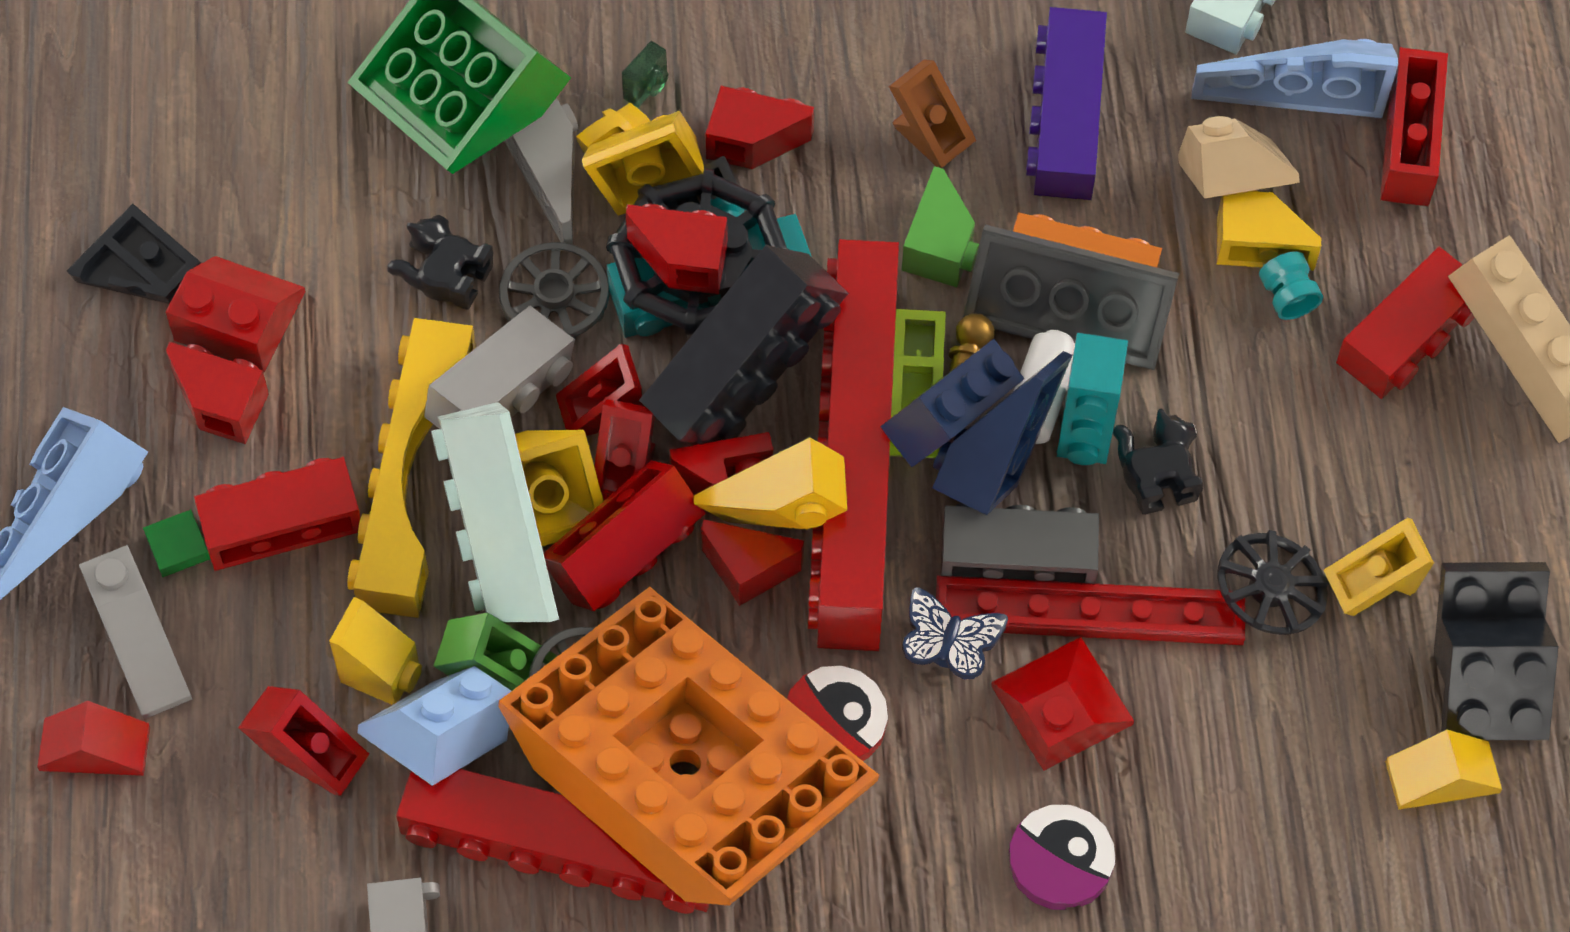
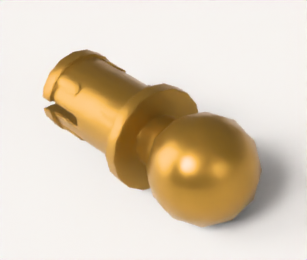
[949,313,994,372]

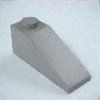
[504,98,578,245]
[79,545,192,720]

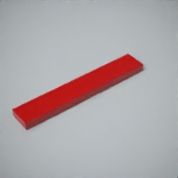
[935,575,1245,646]

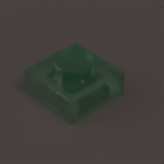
[622,40,669,108]

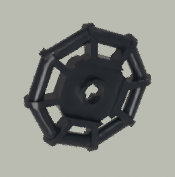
[606,169,790,335]

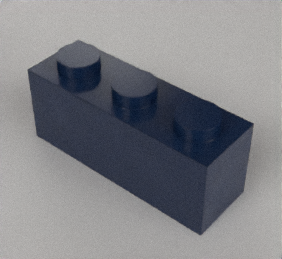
[880,339,1025,467]

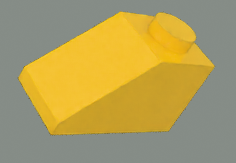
[1217,190,1321,271]
[329,597,422,705]

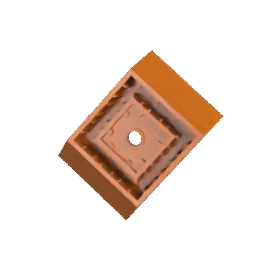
[498,586,879,906]

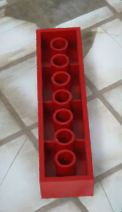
[808,239,899,651]

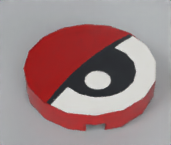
[787,666,888,761]

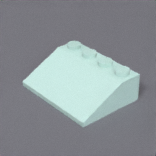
[431,402,559,622]

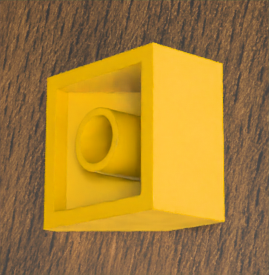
[582,110,704,216]

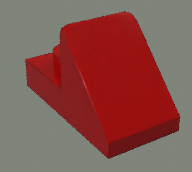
[594,399,656,501]
[669,432,773,495]

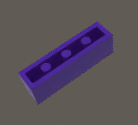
[1026,7,1107,200]

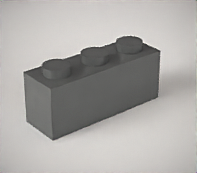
[941,503,1099,584]

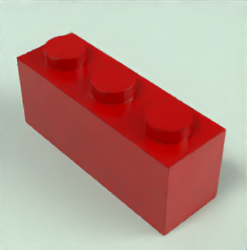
[1380,47,1448,207]
[1336,246,1475,400]
[194,456,361,571]
[543,460,706,611]

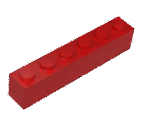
[396,769,709,914]

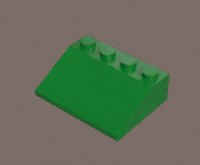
[347,0,571,174]

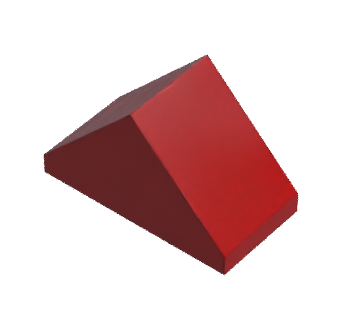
[555,344,643,436]
[701,519,804,606]
[37,701,150,776]

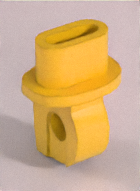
[576,103,651,154]

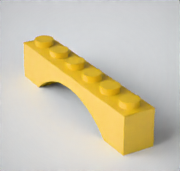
[347,318,476,618]

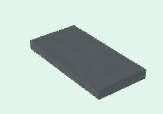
[963,224,1179,370]

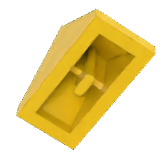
[1385,730,1502,810]

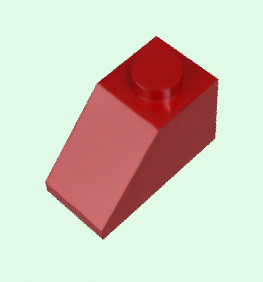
[238,686,370,796]

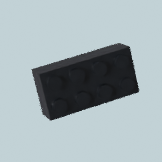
[640,245,849,443]

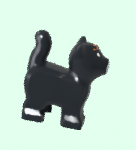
[387,215,494,310]
[1113,408,1203,515]

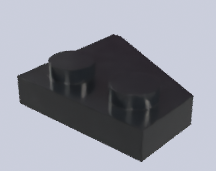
[67,203,201,304]

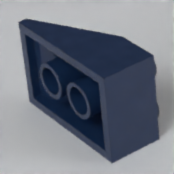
[932,351,1073,515]

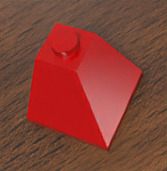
[991,637,1134,771]

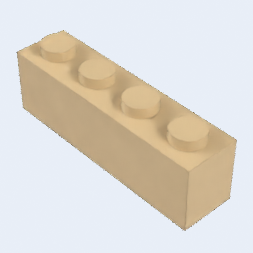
[1448,235,1570,443]

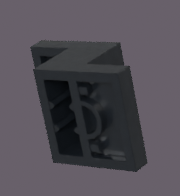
[1434,562,1559,740]

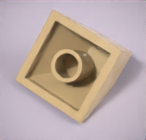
[1178,116,1299,199]

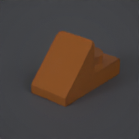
[889,59,977,168]

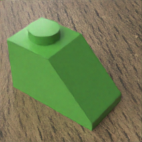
[902,166,979,287]
[433,612,557,691]

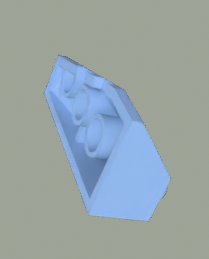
[1191,39,1398,118]
[0,407,148,600]

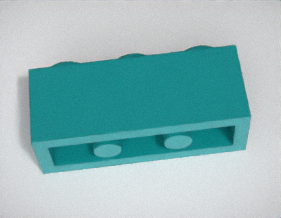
[1056,333,1128,465]

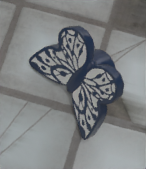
[902,587,1008,679]

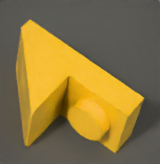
[1323,517,1434,616]

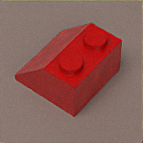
[165,256,306,372]

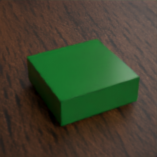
[143,509,210,578]

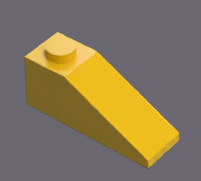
[694,437,847,529]

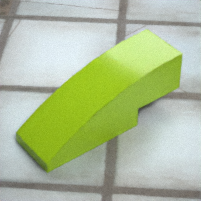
[889,309,946,458]

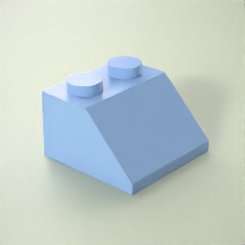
[357,666,511,786]

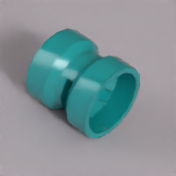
[1259,251,1324,320]

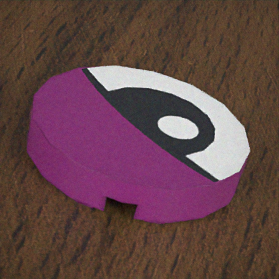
[1008,805,1115,910]

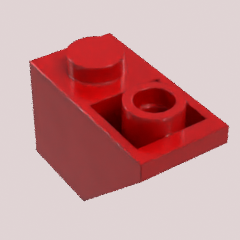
[705,85,814,169]
[626,204,728,294]
[166,342,269,444]

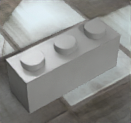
[424,306,575,429]

